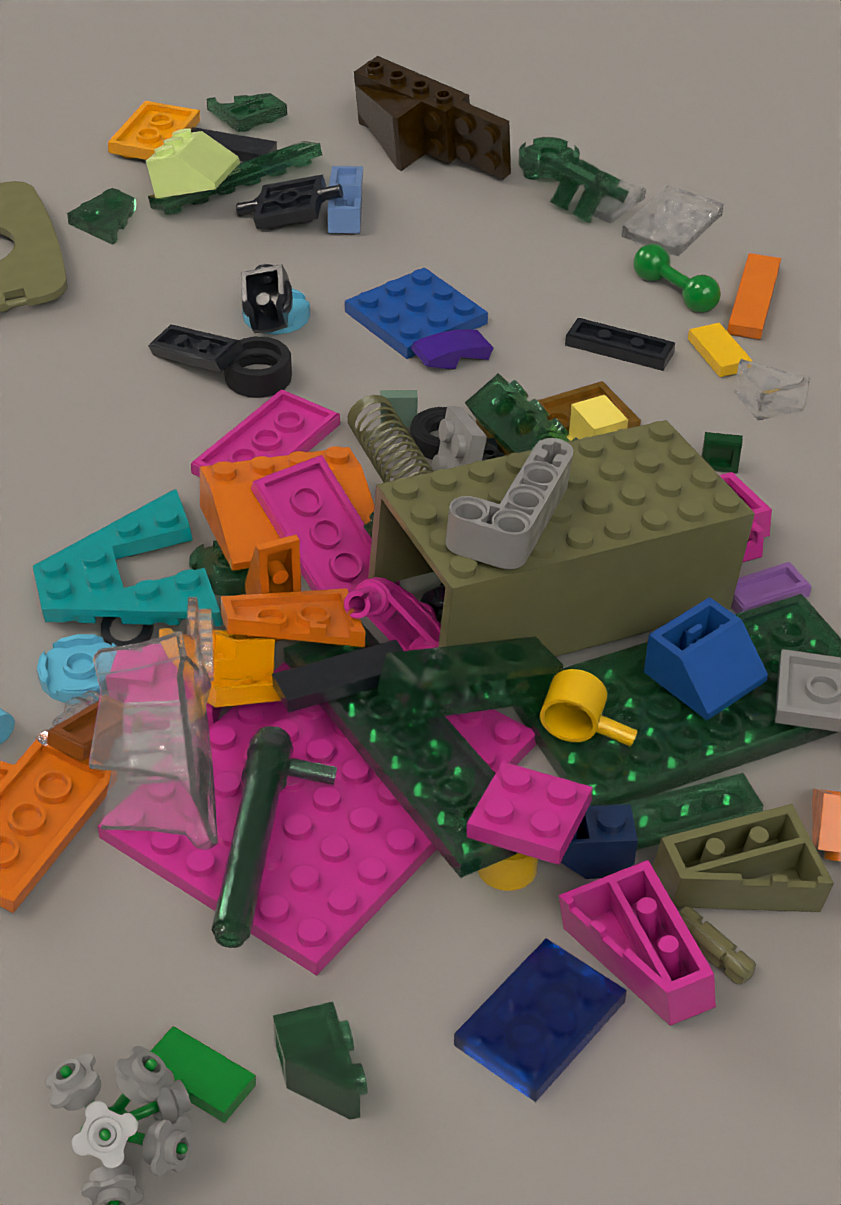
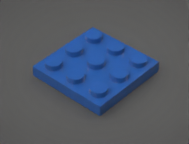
[345,267,488,359]

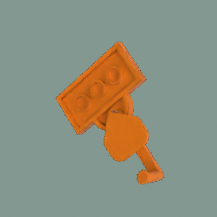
[0,735,118,913]

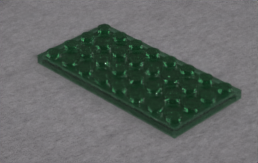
[506,594,841,806]

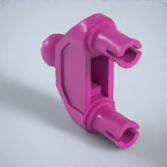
[344,577,441,682]

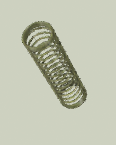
[347,395,434,483]

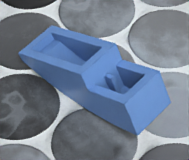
[327,166,363,233]

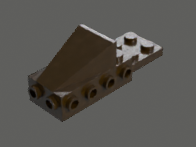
[354,56,511,179]

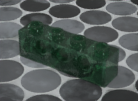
[464,373,578,454]
[377,636,564,722]

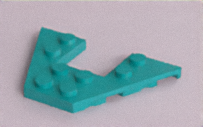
[33,489,223,626]

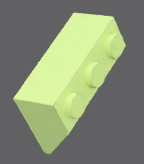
[146,129,240,198]

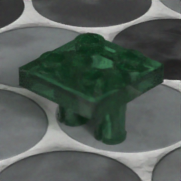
[545,151,629,223]

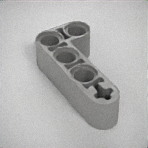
[445,438,574,569]

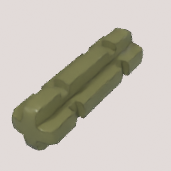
[679,906,756,985]

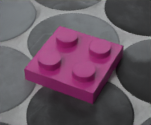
[467,762,593,865]

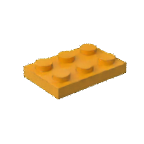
[108,101,201,160]

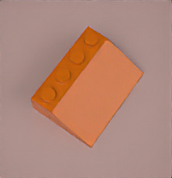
[200,446,375,571]

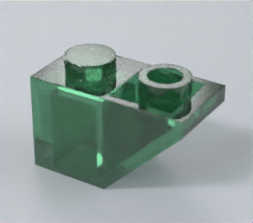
[273,1002,368,1120]

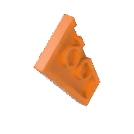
[221,588,366,647]

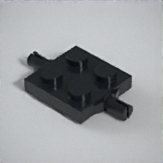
[236,174,343,229]

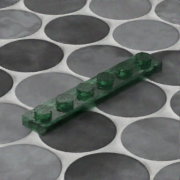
[148,141,323,215]

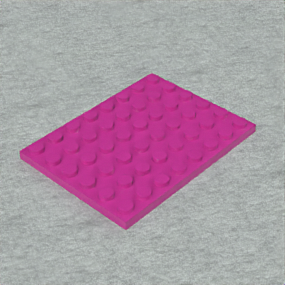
[98,641,538,976]

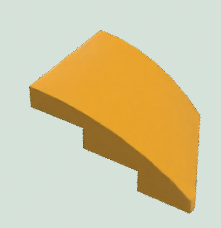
[159,628,281,707]

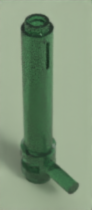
[211,726,337,948]

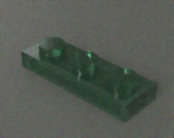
[619,773,764,850]

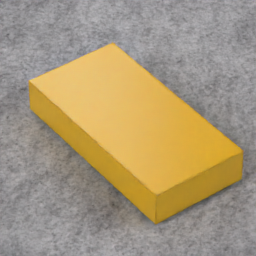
[688,323,752,377]

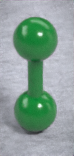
[633,244,721,313]

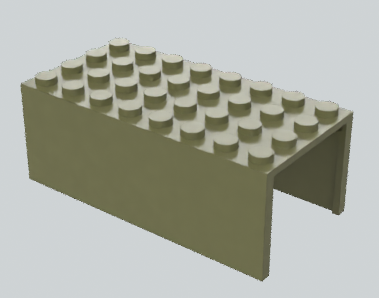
[368,420,755,688]

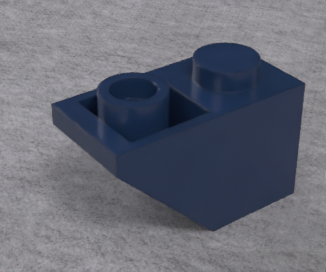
[560,804,638,879]

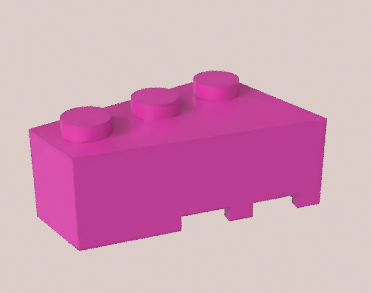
[558,860,716,1026]

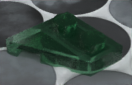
[206,93,288,132]
[67,188,136,245]

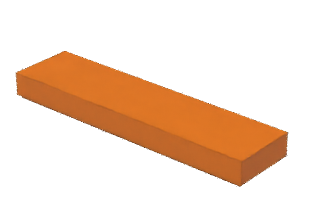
[727,253,781,340]

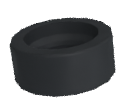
[224,336,292,397]

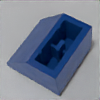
[644,597,768,720]

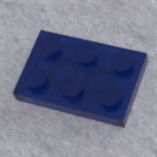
[454,938,627,1103]

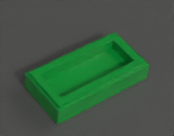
[150,1026,256,1123]

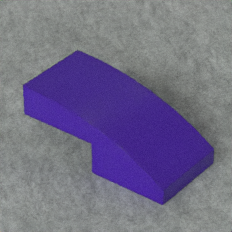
[411,329,494,369]

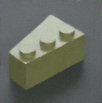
[653,804,834,912]

